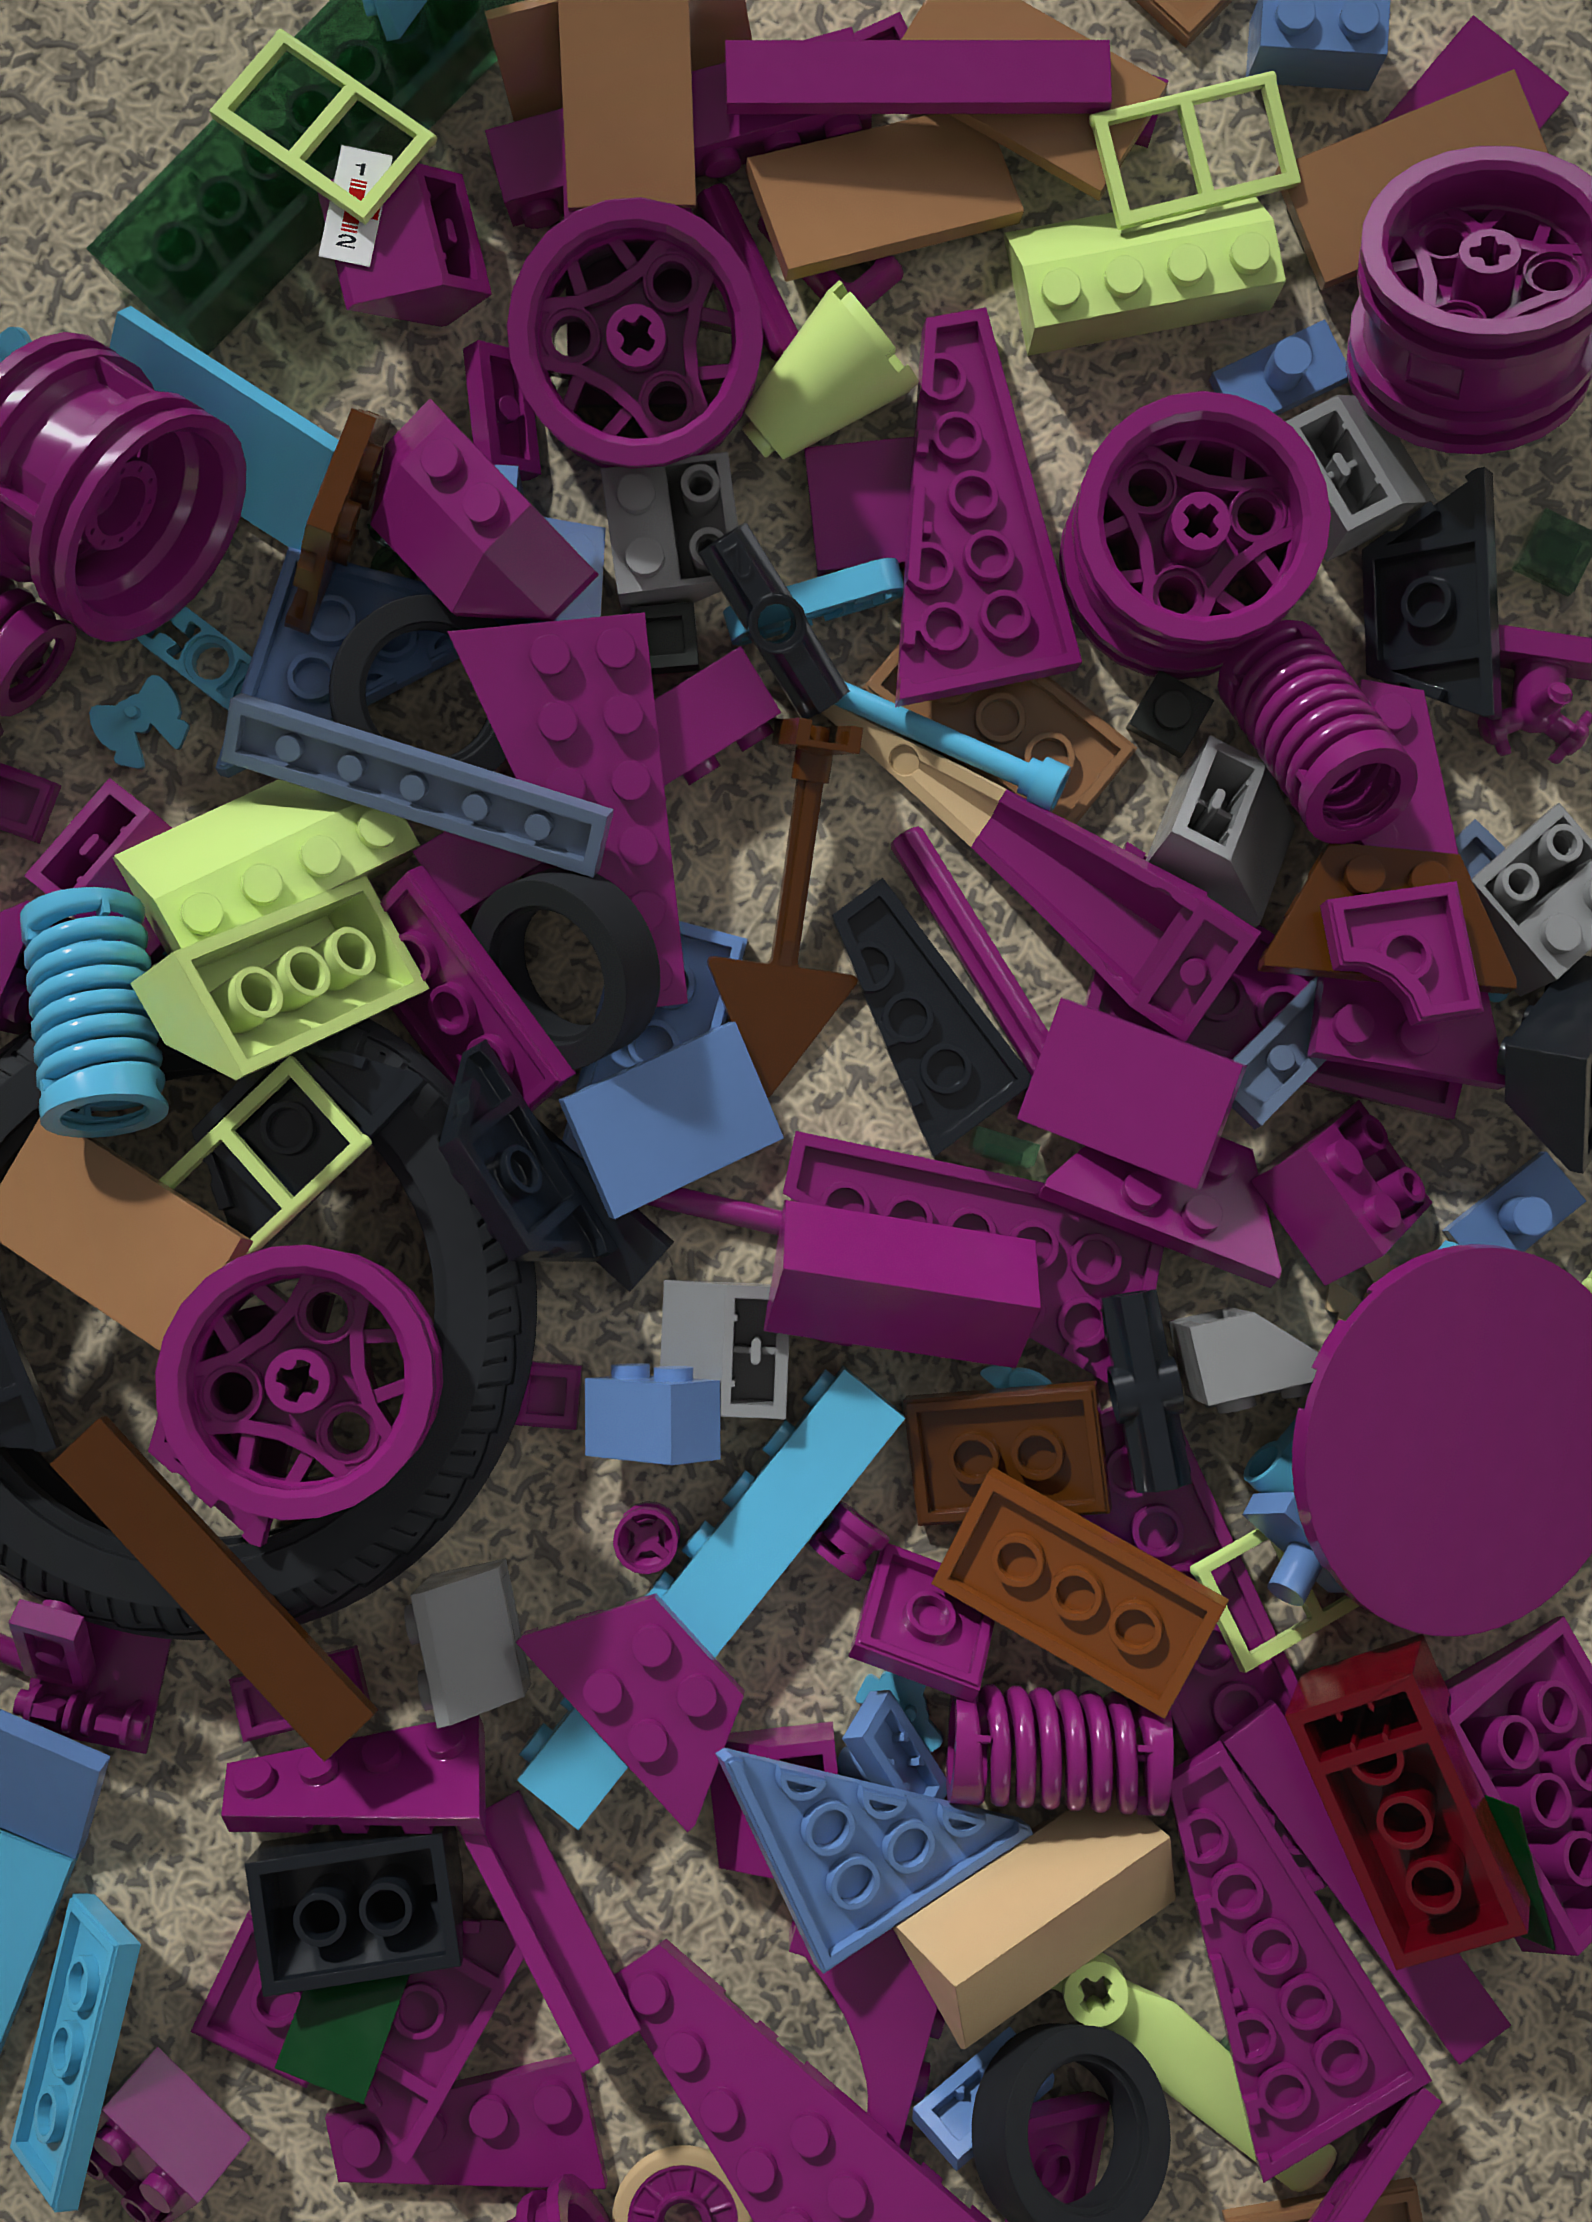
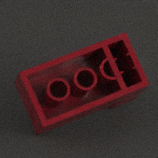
[1285,1634,1530,1970]

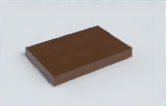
[903,1381,1112,1526]

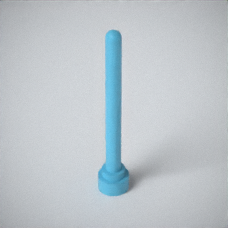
[834,681,1071,812]

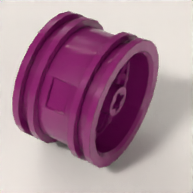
[1346,146,1592,454]
[507,197,763,469]
[1058,391,1331,680]
[155,1245,443,1520]

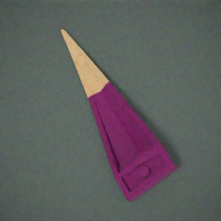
[822,705,1261,1042]

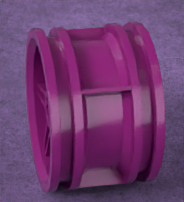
[0,332,246,642]

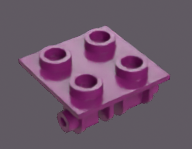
[13,1621,172,1754]

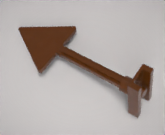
[707,718,864,1098]

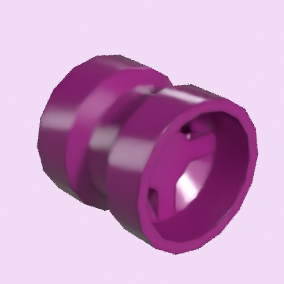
[613,1501,681,1574]

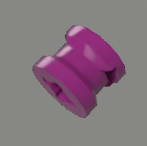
[808,1501,890,1581]

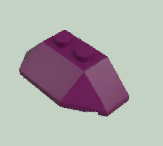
[370,399,599,621]

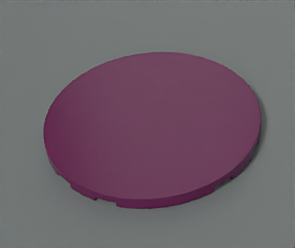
[1292,1244,1592,1637]

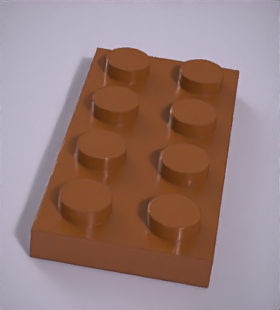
[931,1467,1229,1719]

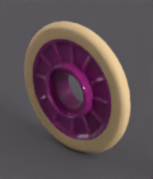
[612,2145,754,2222]

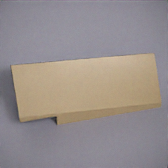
[893,1789,1176,2049]

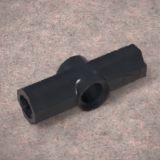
[698,522,850,719]
[1099,1289,1192,1493]

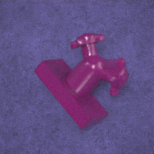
[1477,624,1592,764]

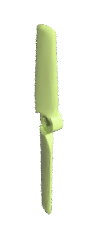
[1052,1952,1337,2192]

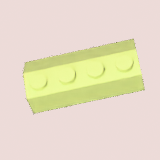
[1004,197,1286,356]
[113,779,420,955]
[130,876,430,1080]

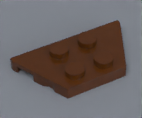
[284,408,391,635]
[1257,843,1517,994]

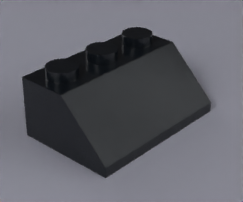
[1497,955,1592,1174]
[244,1825,463,1997]

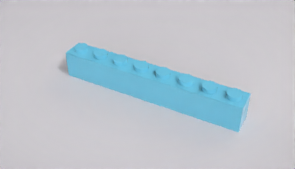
[517,1365,905,1830]

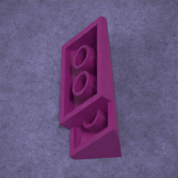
[764,1200,1041,1368]

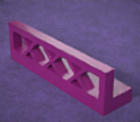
[457,1789,641,2073]

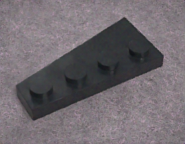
[831,878,1032,1158]

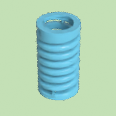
[20,887,169,1138]

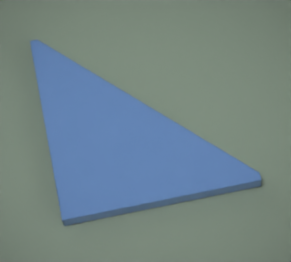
[215,547,517,778]
[715,1748,1033,1974]

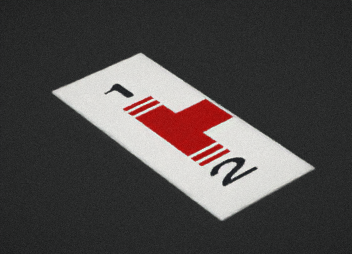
[318,145,393,267]

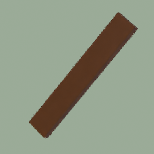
[50,1416,378,1762]

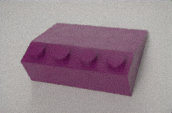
[1444,1616,1592,1956]

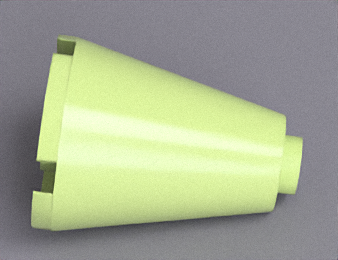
[742,280,920,460]

